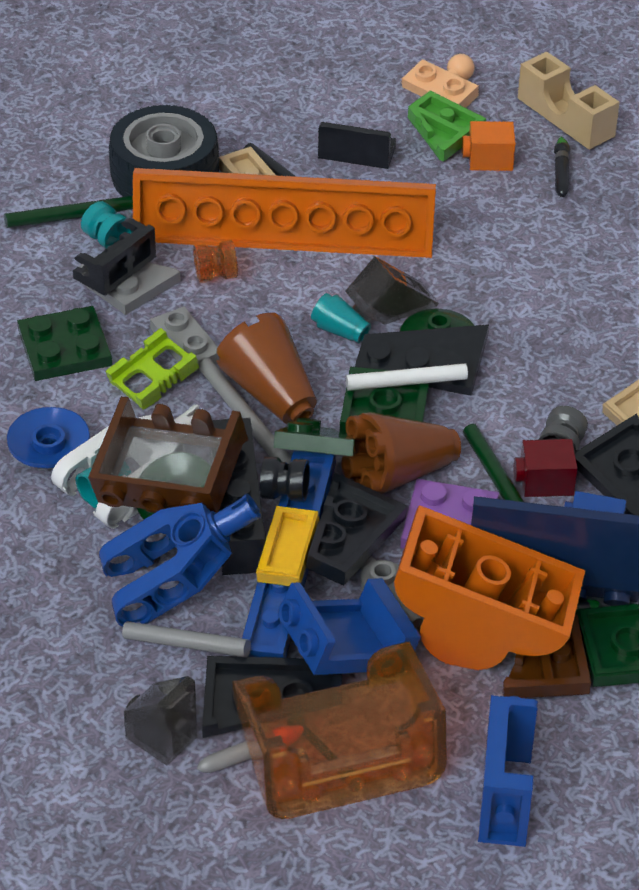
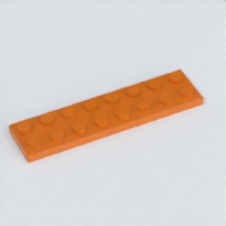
[133,168,436,258]

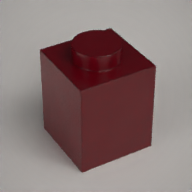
[513,439,577,497]

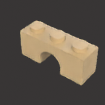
[518,51,620,150]

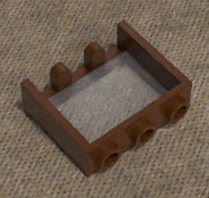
[88,396,249,513]

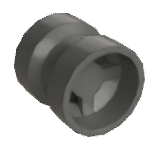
[538,406,588,452]

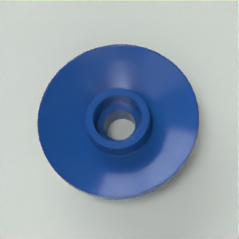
[7,407,90,468]

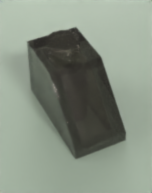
[345,256,439,325]
[124,676,197,765]

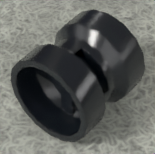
[260,456,310,502]

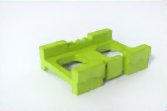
[105,328,199,410]

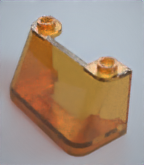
[232,641,447,819]

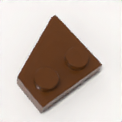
[502,614,591,698]

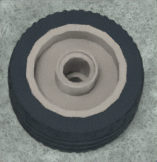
[109,105,219,197]

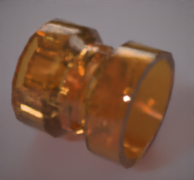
[193,240,238,283]

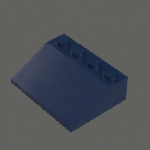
[471,496,639,606]

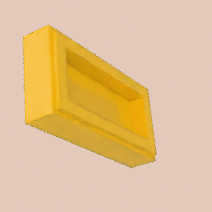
[256,506,319,586]

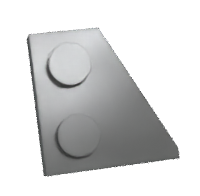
[78,255,181,315]

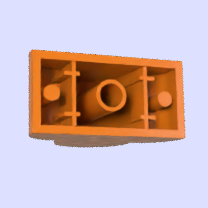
[394,505,585,670]

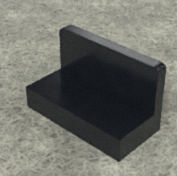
[318,122,396,169]

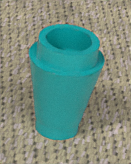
[311,293,371,344]

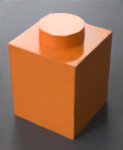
[462,121,515,171]

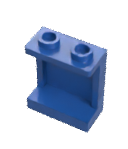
[278,578,421,675]
[478,695,538,847]

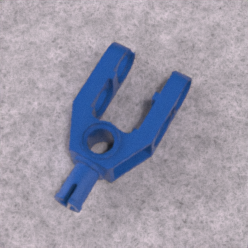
[99,494,261,627]

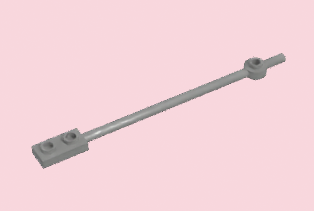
[150,306,423,629]

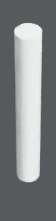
[346,363,468,391]

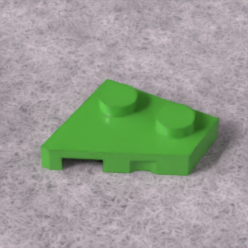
[408,90,486,162]

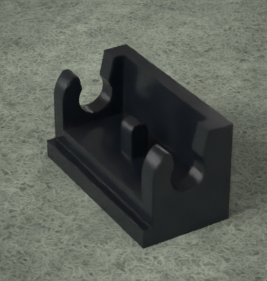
[73,218,156,296]

